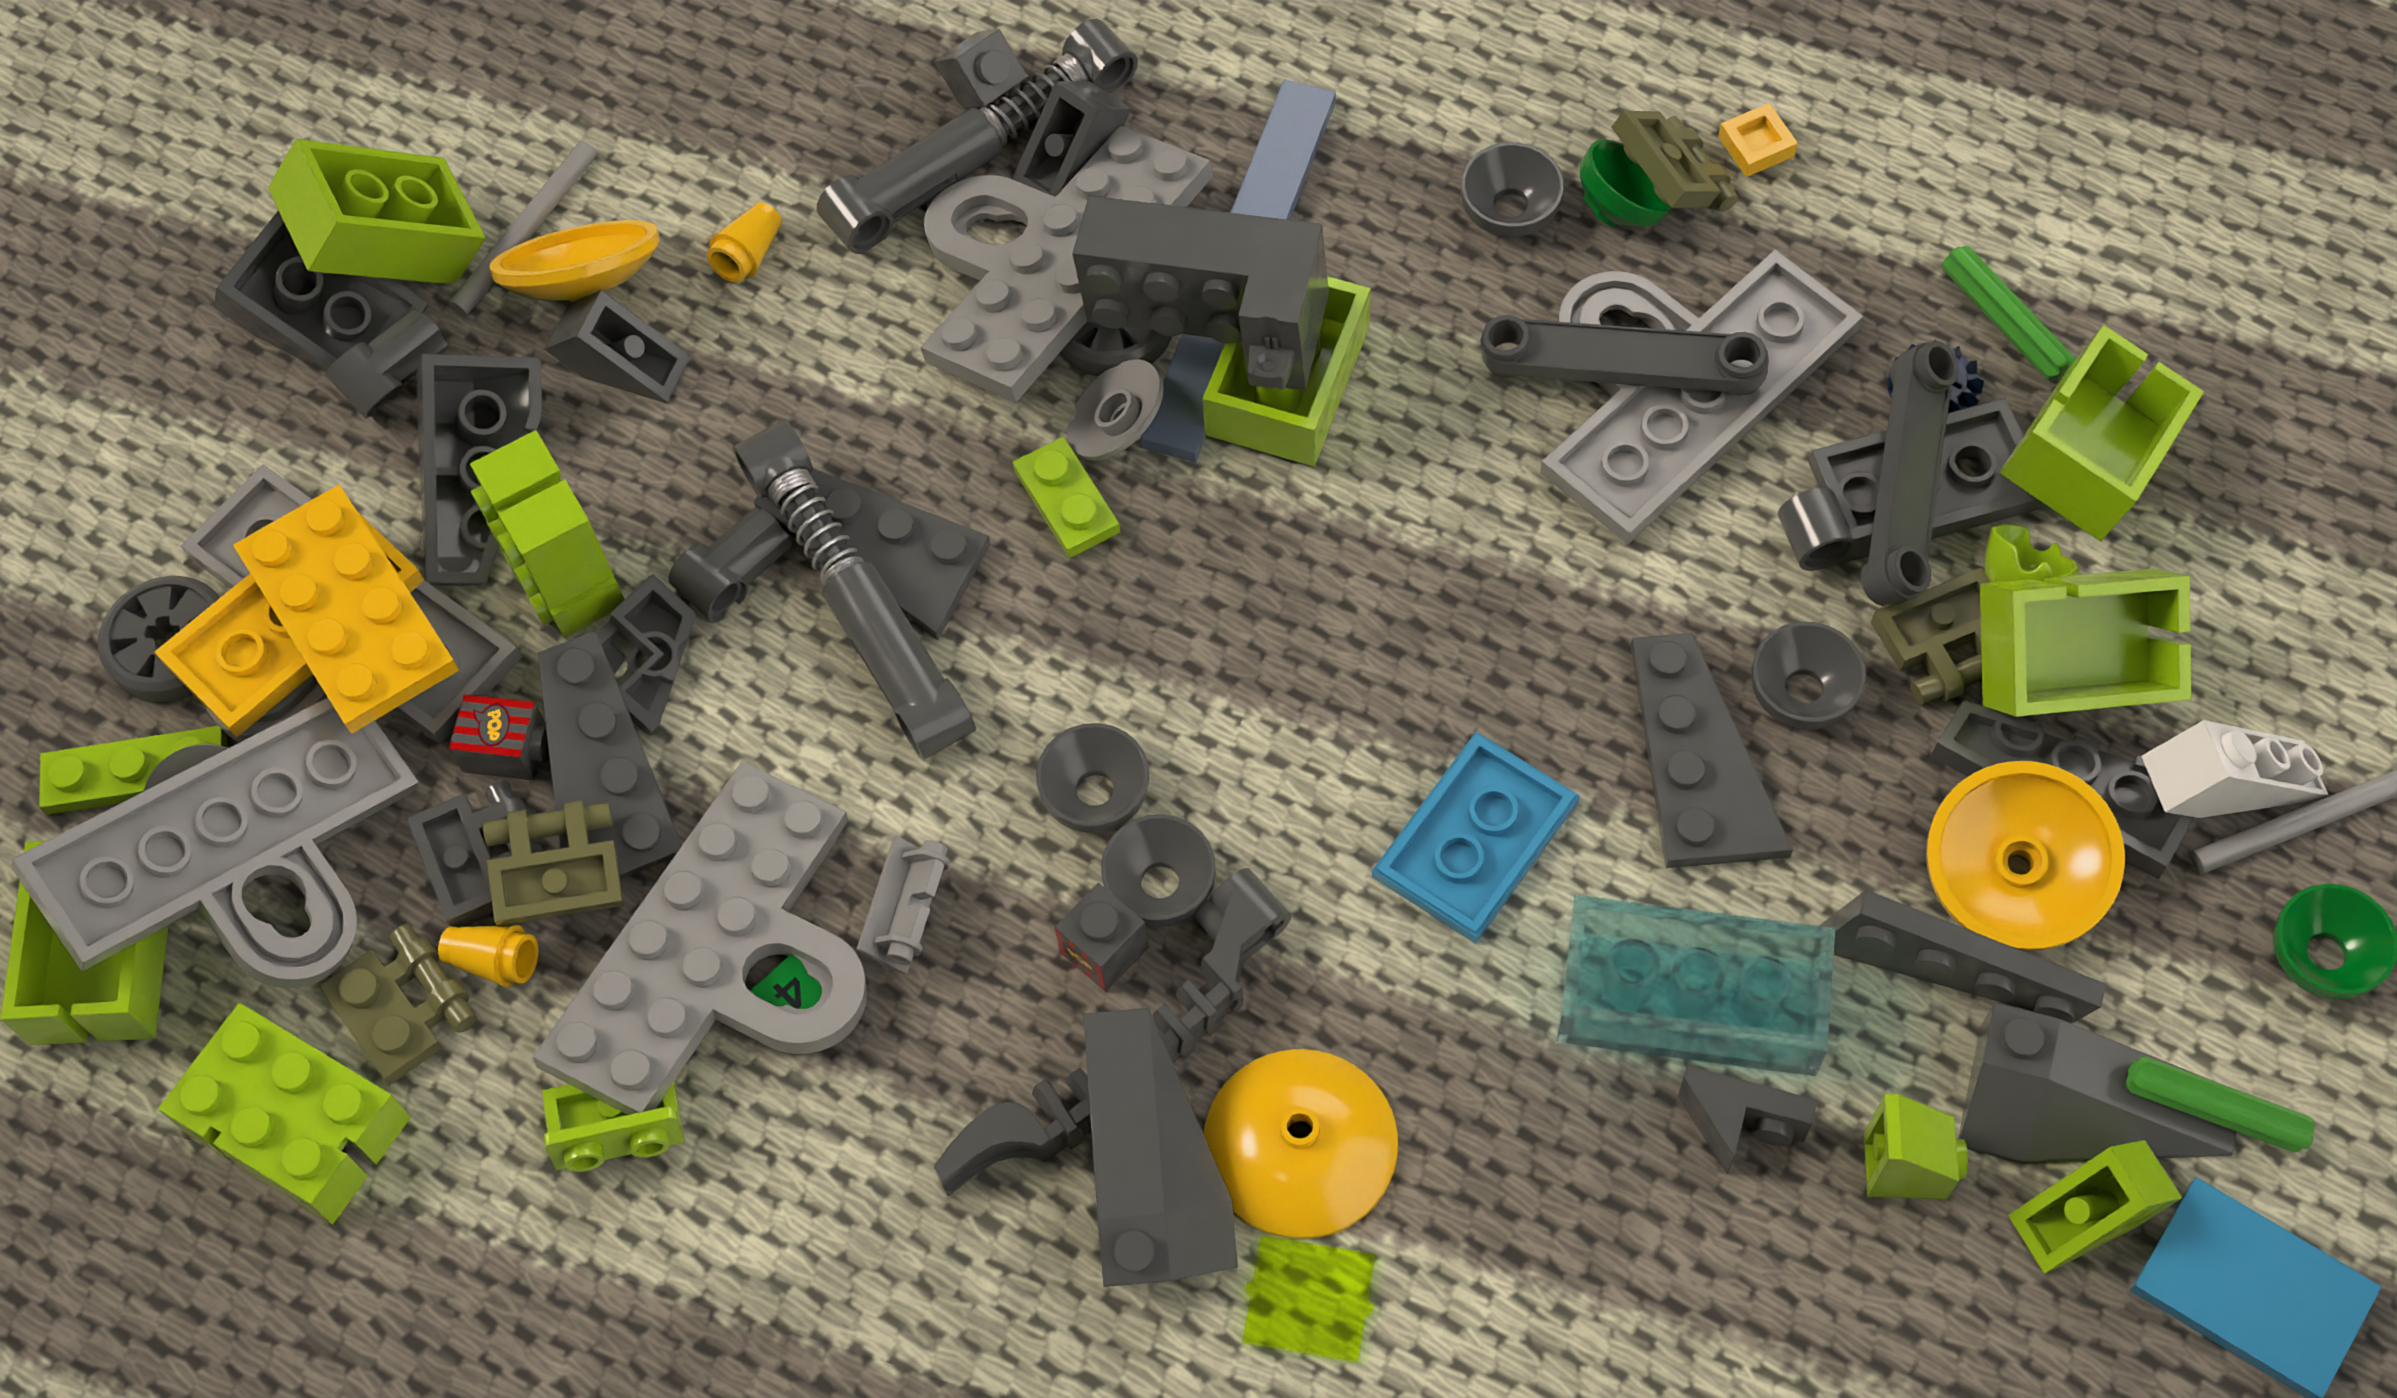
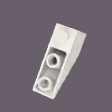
[2141,720,2329,818]

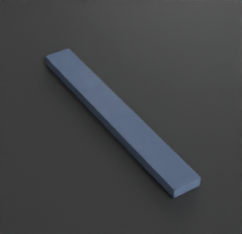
[1140,79,1336,463]

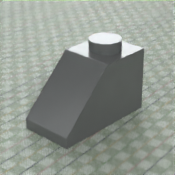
[1012,81,1132,197]
[544,290,691,403]

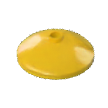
[489,220,660,303]
[1926,761,2125,951]
[1203,1049,1398,1239]

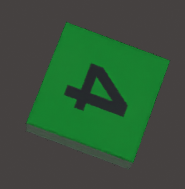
[750,954,822,1009]

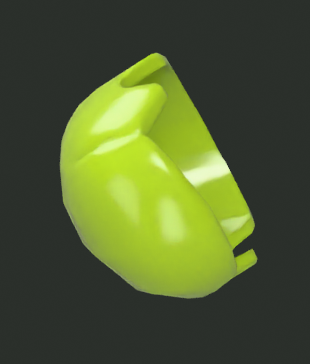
[1985,524,2079,583]

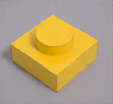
[1718,103,1798,177]

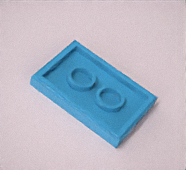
[1372,732,1580,944]
[2130,1177,2382,1398]

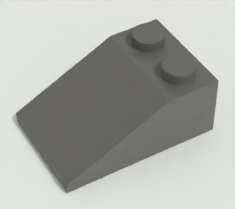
[214,211,429,372]

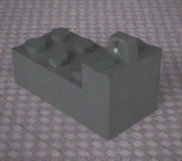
[1072,195,1329,391]

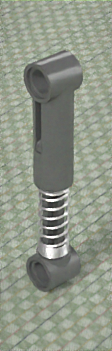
[817,19,1138,254]
[733,419,976,761]

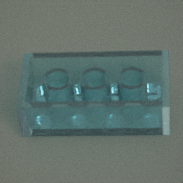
[1556,895,1836,1077]

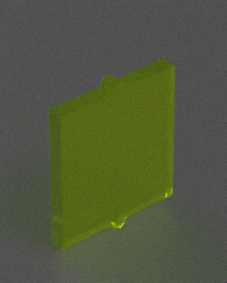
[1242,1235,1375,1363]

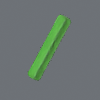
[1942,246,2074,381]
[2126,1056,2315,1152]

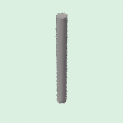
[448,141,597,316]
[2189,769,2397,875]

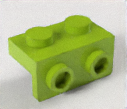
[542,1081,685,1172]

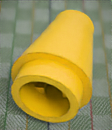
[706,202,782,283]
[438,925,539,987]

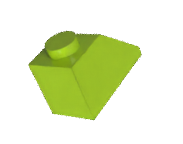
[1864,1093,1968,1199]
[2008,1140,2182,1274]

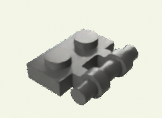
[406,781,544,927]

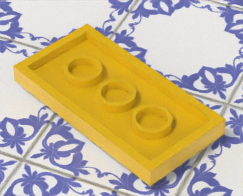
[233,484,459,734]
[154,511,425,738]

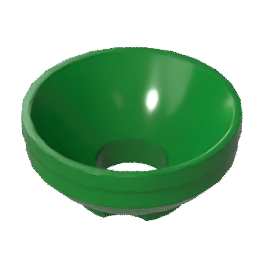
[1580,139,1673,227]
[2273,884,2397,1000]

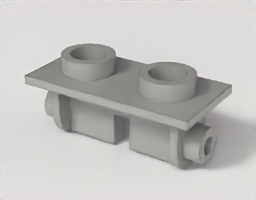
[856,836,950,974]

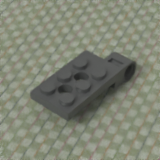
[1778,398,2048,571]

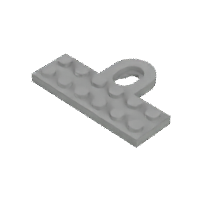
[920,125,1213,403]
[1540,250,1864,545]
[180,464,522,744]
[12,698,419,988]
[533,761,867,1115]

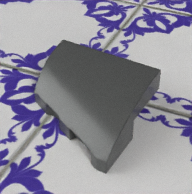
[597,574,696,736]

